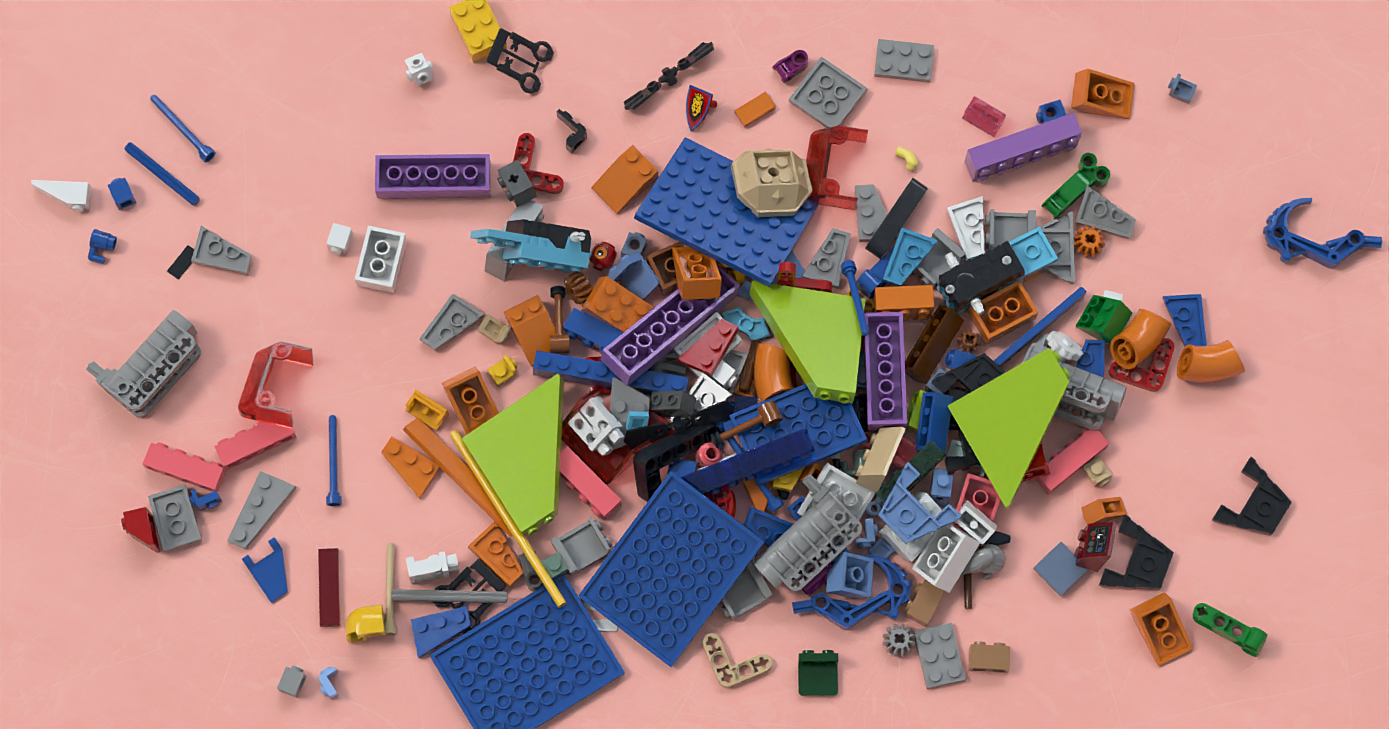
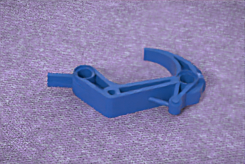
[1263,198,1382,269]
[792,555,912,630]

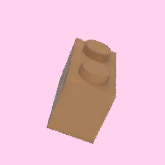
[905,579,945,627]
[968,641,1010,673]

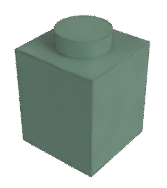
[541,552,569,580]

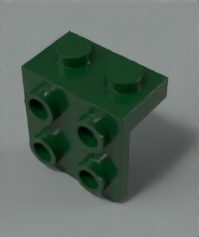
[798,650,839,696]

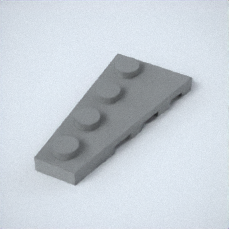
[227,471,296,550]

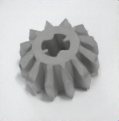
[882,623,915,657]

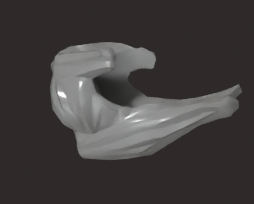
[960,543,1006,579]

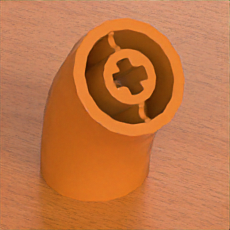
[1110,308,1172,369]
[1177,340,1245,382]
[754,343,794,402]

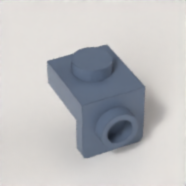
[1168,73,1197,104]

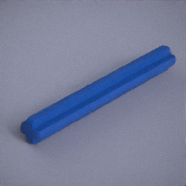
[124,142,200,206]

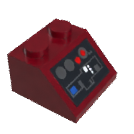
[1074,522,1117,572]

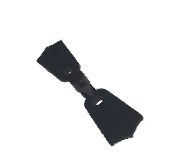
[624,42,714,110]
[624,400,735,450]

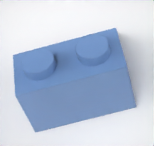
[826,552,874,599]

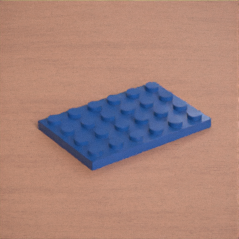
[729,384,867,486]

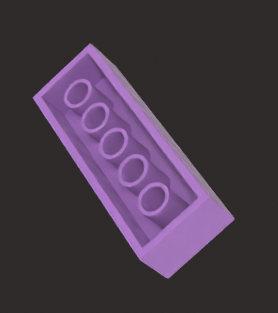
[964,113,1082,182]
[375,154,491,198]
[864,312,907,431]

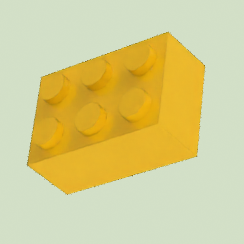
[449,0,507,63]

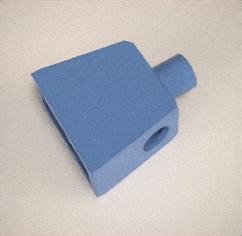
[929,468,953,508]

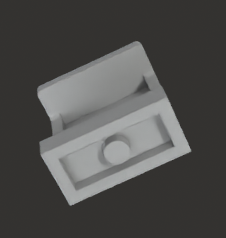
[985,209,1036,250]
[912,228,966,290]
[551,517,612,576]
[721,561,773,620]

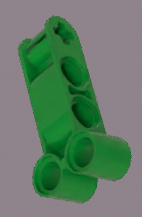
[1041,152,1110,219]
[1193,603,1268,657]

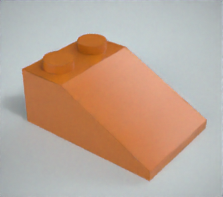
[1071,68,1135,119]
[591,145,659,214]
[672,247,722,300]
[504,295,556,366]
[441,366,499,435]
[1129,592,1193,666]

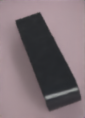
[865,178,928,259]

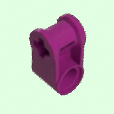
[772,50,808,83]

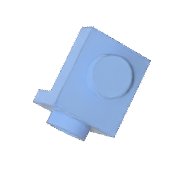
[855,518,878,549]
[318,667,339,699]

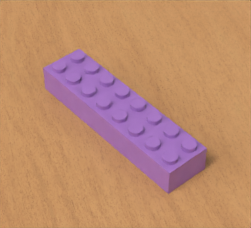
[601,263,740,386]

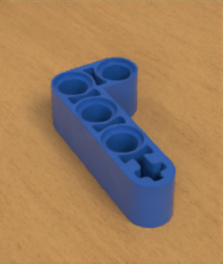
[856,245,895,300]

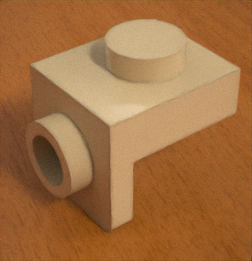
[477,314,511,343]

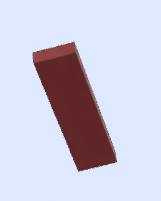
[318,548,340,627]

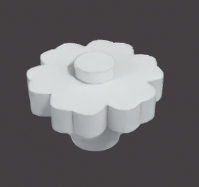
[1046,331,1083,363]

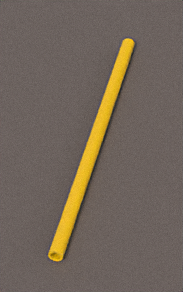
[449,430,567,608]

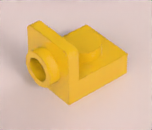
[487,355,518,386]

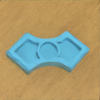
[721,307,770,342]

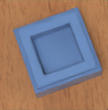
[868,537,895,559]

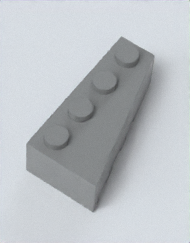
[484,200,544,281]

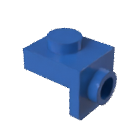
[190,489,222,511]

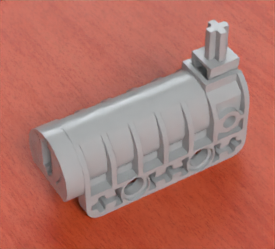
[86,310,201,418]
[1022,334,1127,430]
[753,474,862,591]

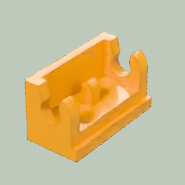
[405,389,449,431]

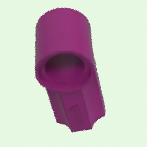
[798,558,832,597]

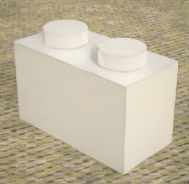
[955,501,997,545]

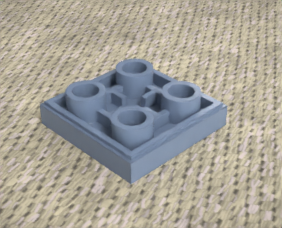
[1033,542,1088,597]

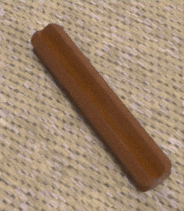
[739,340,761,393]

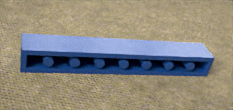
[533,350,688,396]

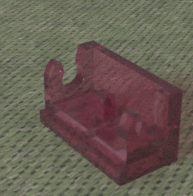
[962,96,1006,137]

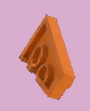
[381,436,440,499]

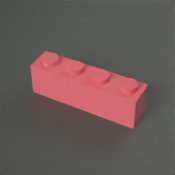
[214,413,296,471]
[1034,428,1109,495]
[142,442,226,492]
[560,446,622,520]

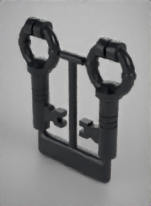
[486,28,554,94]
[431,559,506,634]

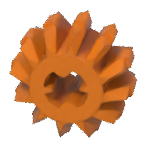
[1074,225,1105,257]

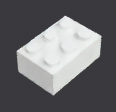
[355,226,407,293]
[879,491,942,562]
[912,523,980,593]

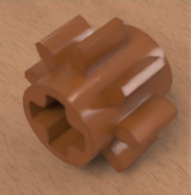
[957,329,981,353]

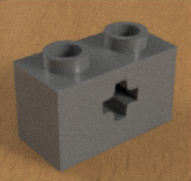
[497,160,537,207]
[649,390,696,417]

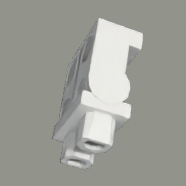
[568,396,624,456]
[406,551,459,584]

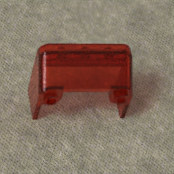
[806,126,868,210]
[238,342,314,428]
[561,387,651,484]

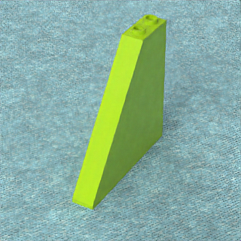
[749,281,866,404]
[948,348,1071,509]
[462,374,564,536]

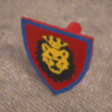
[686,85,717,131]

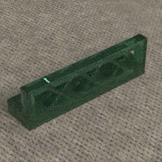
[876,440,947,503]

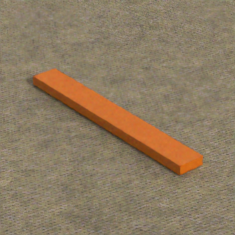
[403,417,513,537]

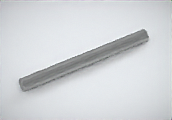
[391,589,508,603]

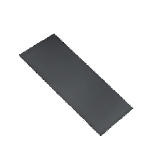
[167,245,194,280]

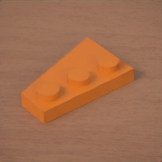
[468,521,524,588]

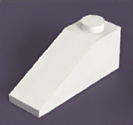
[31,180,92,212]

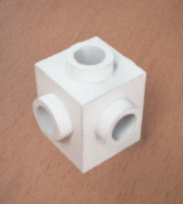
[405,53,434,87]

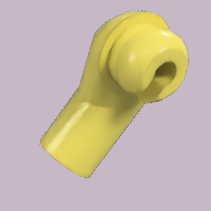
[895,146,918,171]

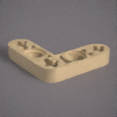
[703,633,772,688]

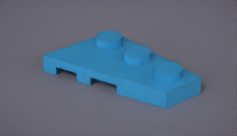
[882,228,938,287]

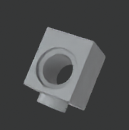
[277,665,307,698]

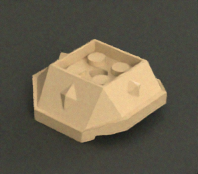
[731,148,812,217]

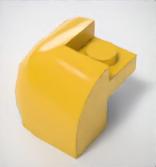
[345,604,386,643]

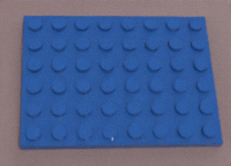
[634,137,819,287]
[578,471,765,667]
[429,574,625,729]

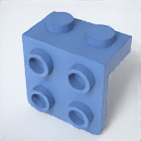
[607,253,660,300]

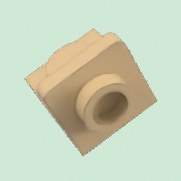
[1082,457,1113,487]

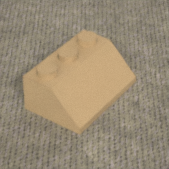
[856,427,905,493]

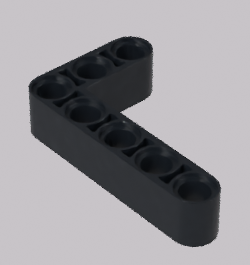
[633,424,720,502]

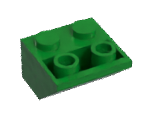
[1076,295,1133,344]

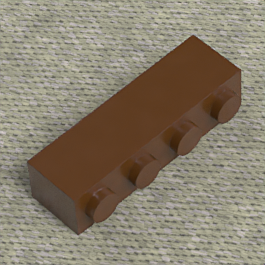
[905,305,964,384]

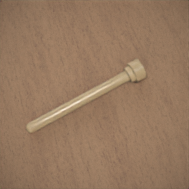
[384,543,397,636]

